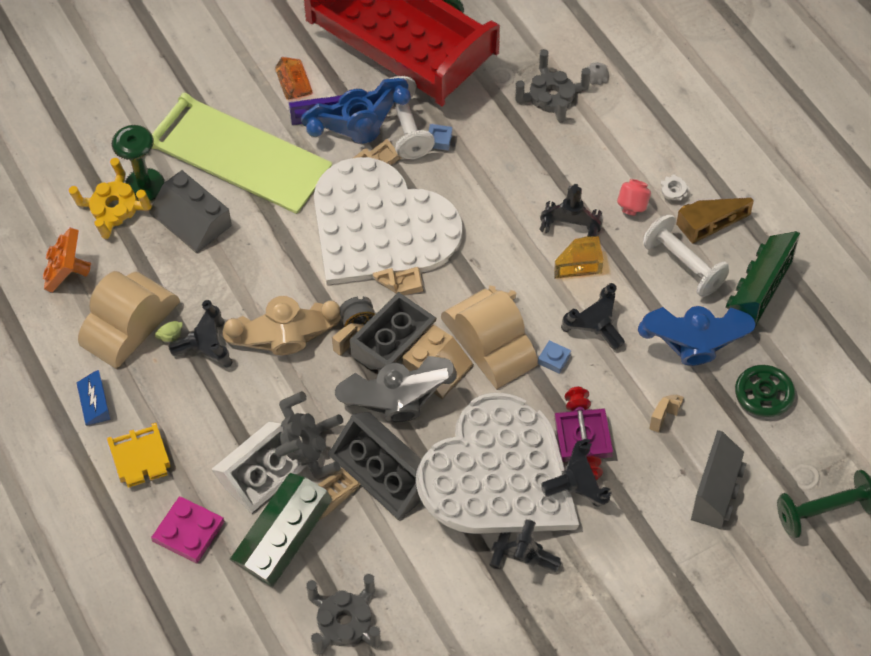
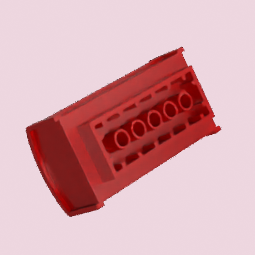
[304,0,500,107]

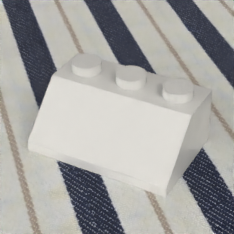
[211,422,308,513]

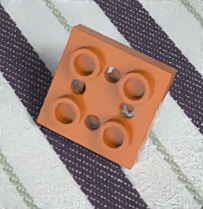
[43,227,91,293]

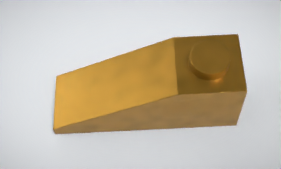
[676,197,754,244]

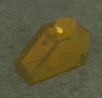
[554,236,604,279]

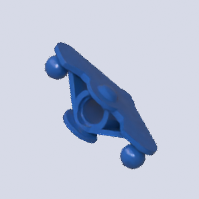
[301,78,411,144]
[638,306,755,366]

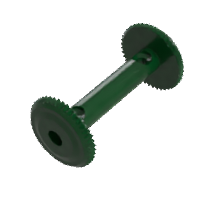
[111,125,165,201]
[777,470,871,538]

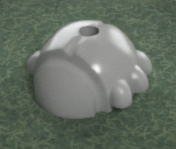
[586,62,608,85]

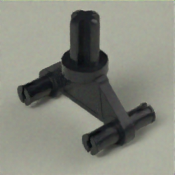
[540,184,602,242]
[561,283,625,350]
[168,300,233,368]
[541,438,612,507]
[489,519,561,572]

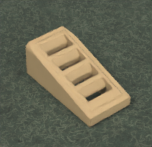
[318,468,360,520]

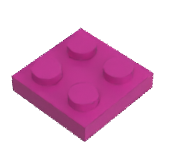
[151,496,225,564]

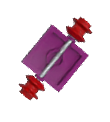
[554,386,613,481]

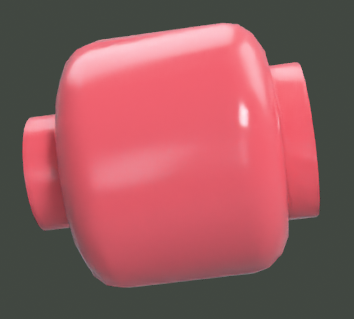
[617,179,651,216]

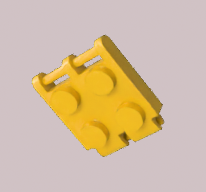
[107,422,170,488]

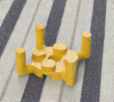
[69,157,152,239]

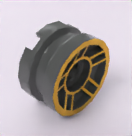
[340,296,376,327]

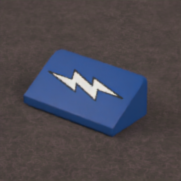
[76,370,111,426]

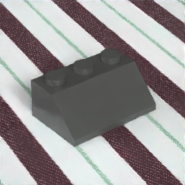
[149,170,232,253]
[350,292,437,369]
[691,430,747,529]

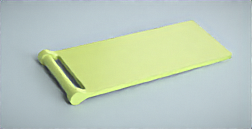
[152,93,332,214]

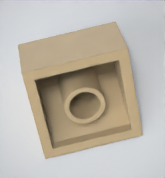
[402,324,473,399]

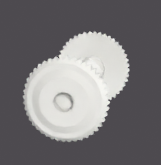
[390,76,435,159]
[643,215,729,297]

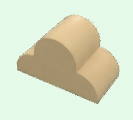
[78,271,180,369]
[441,289,538,390]

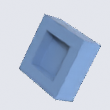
[428,124,453,150]
[538,340,571,374]

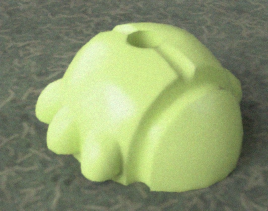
[155,321,183,342]

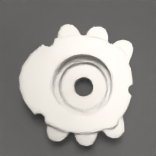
[661,174,690,201]

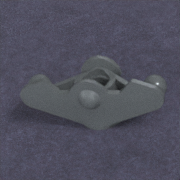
[335,356,457,422]

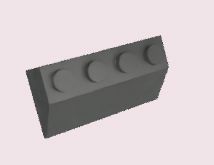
[328,412,422,520]

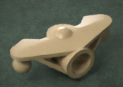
[223,296,341,355]

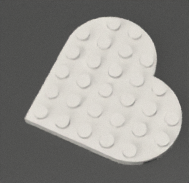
[314,157,462,285]
[416,393,579,533]

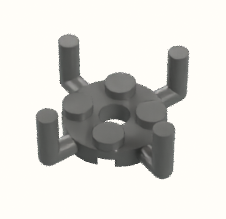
[515,49,591,122]
[275,391,343,479]
[306,574,381,655]

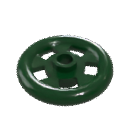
[735,365,796,418]

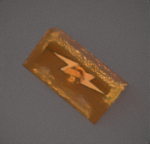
[275,57,313,100]

